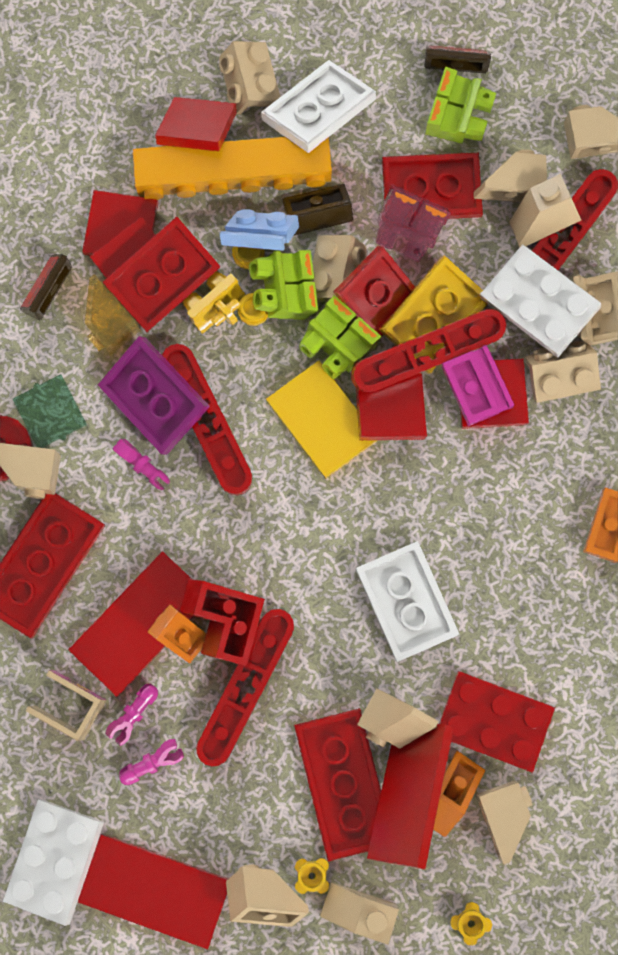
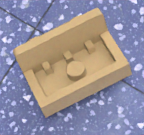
[219,41,281,115]
[310,235,367,302]
[573,271,618,345]
[525,341,601,403]

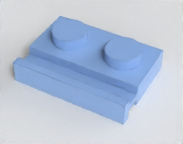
[220,209,299,251]

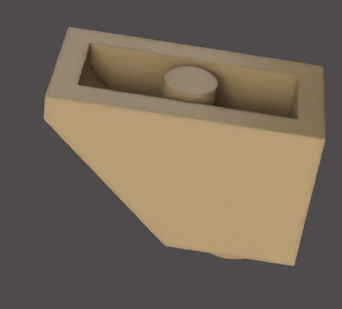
[564,105,618,159]
[474,150,547,202]
[509,173,581,247]
[0,443,61,499]
[357,688,439,748]
[475,781,533,865]
[226,864,309,927]
[320,882,399,945]

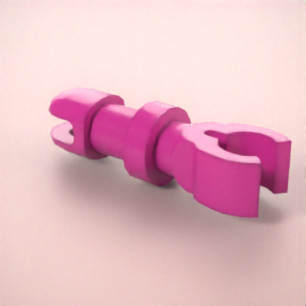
[112,438,170,490]
[105,684,158,746]
[119,739,184,786]

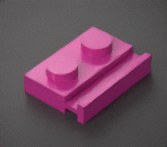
[441,345,514,427]

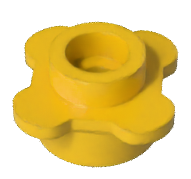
[295,858,329,894]
[450,902,492,946]

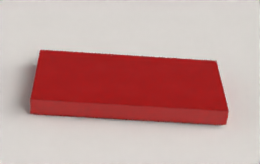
[0,493,106,639]
[68,551,194,697]
[294,708,381,862]
[367,724,454,870]
[78,833,228,950]

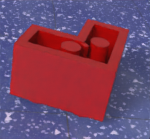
[179,579,265,666]

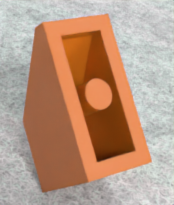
[433,751,486,837]

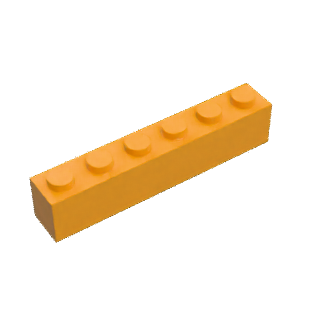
[133,137,332,200]

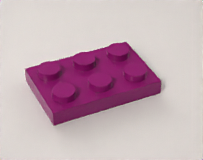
[98,336,210,455]

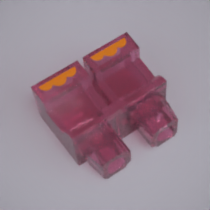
[375,184,451,262]

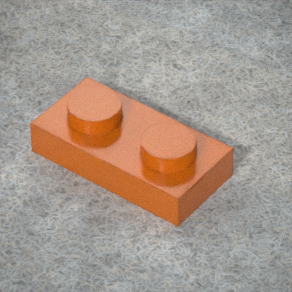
[583,487,618,563]
[148,605,206,664]

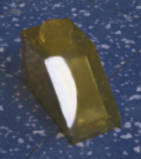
[85,274,141,356]

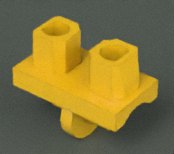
[183,271,246,334]

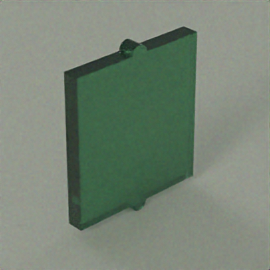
[13,374,87,448]

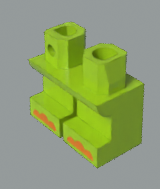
[425,67,496,144]
[249,250,319,320]
[299,295,381,379]

